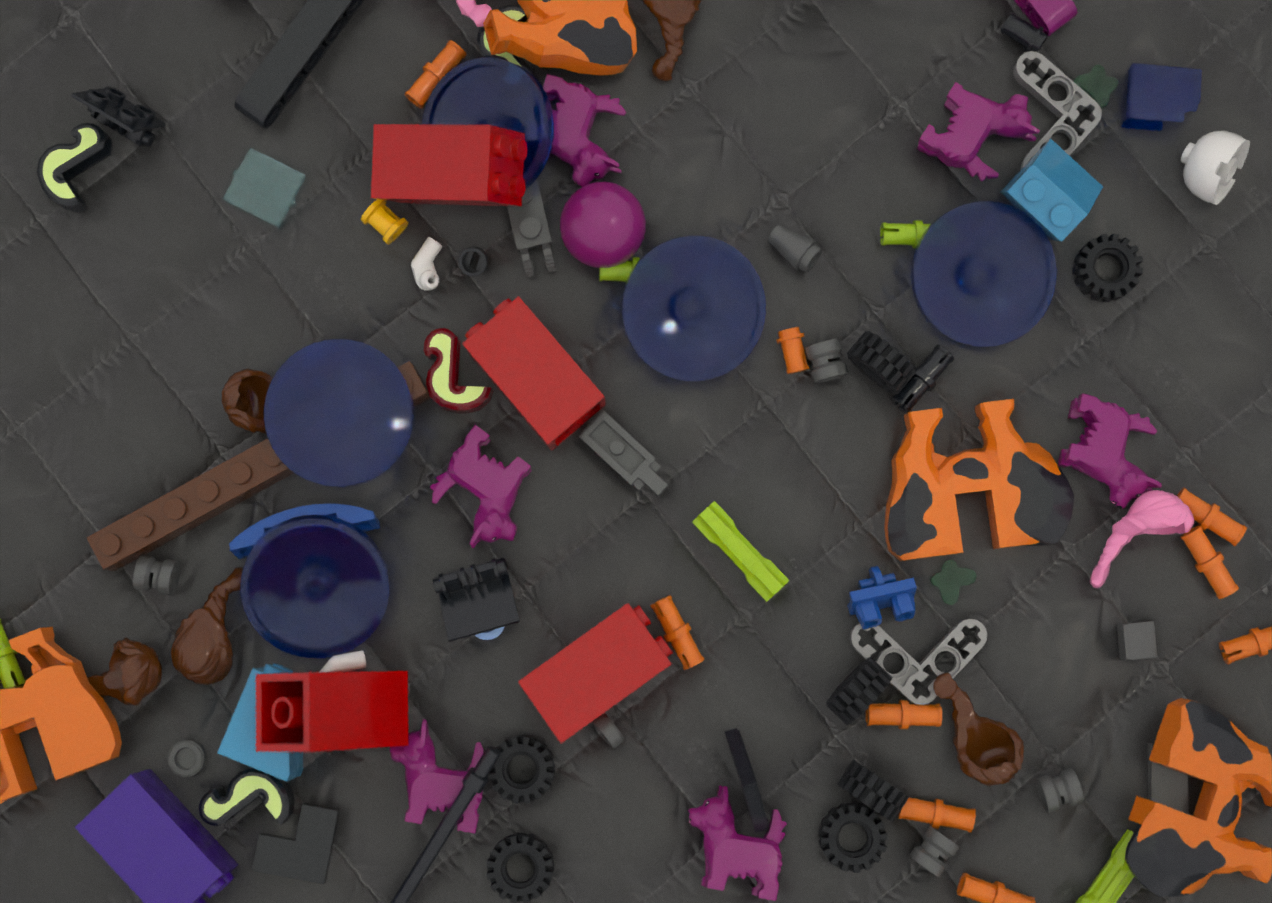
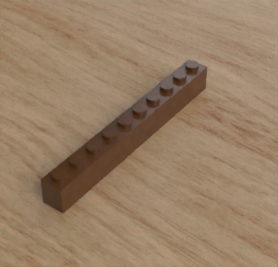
[86,361,431,571]

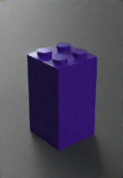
[75,769,239,903]

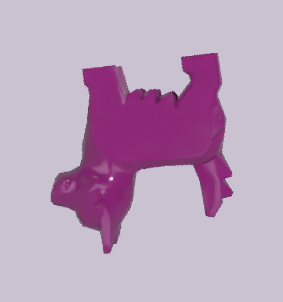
[526,74,627,187]
[917,82,1040,182]
[1057,393,1162,509]
[430,425,532,549]
[389,719,485,834]
[688,785,787,901]

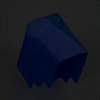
[1120,63,1202,131]

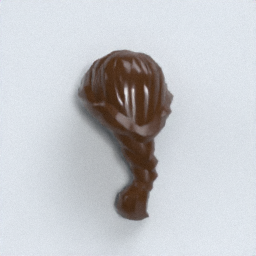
[642,0,702,81]
[222,368,345,434]
[171,567,251,685]
[87,637,162,706]
[933,672,1024,786]

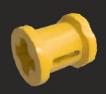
[361,199,409,245]

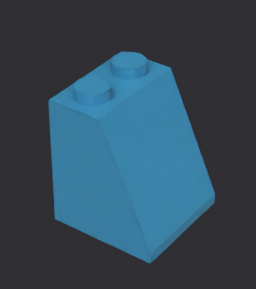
[1000,138,1103,242]
[217,663,303,782]

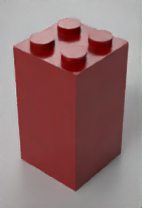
[371,124,527,207]
[462,296,606,451]
[518,603,673,743]
[256,671,409,752]

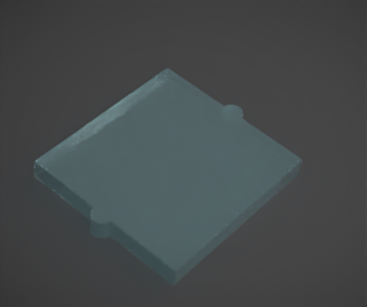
[223,148,306,228]

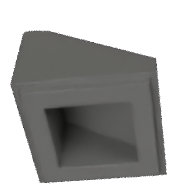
[1116,621,1158,661]

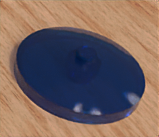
[422,57,554,190]
[911,201,1057,347]
[621,236,766,381]
[264,339,414,487]
[240,515,390,658]

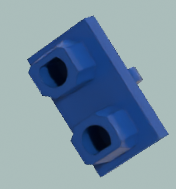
[847,566,917,629]

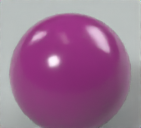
[560,182,646,268]

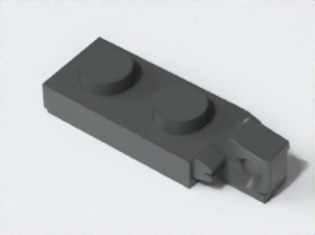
[578,410,669,497]

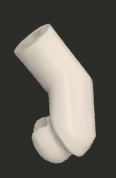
[411,237,443,290]
[319,650,366,672]

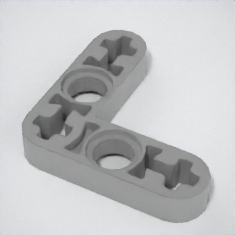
[1013,51,1102,170]
[849,619,987,705]

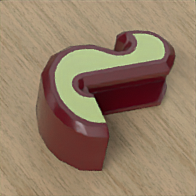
[423,328,494,414]

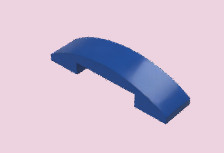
[229,504,380,559]

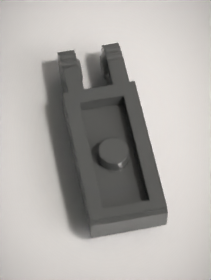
[507,174,556,278]

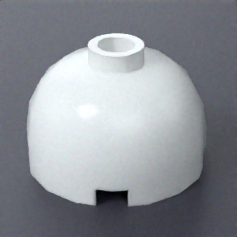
[1180,131,1250,205]

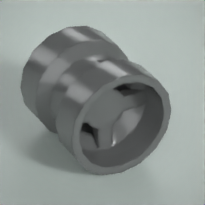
[804,339,849,384]
[133,554,180,596]
[1035,768,1084,814]
[908,825,960,878]

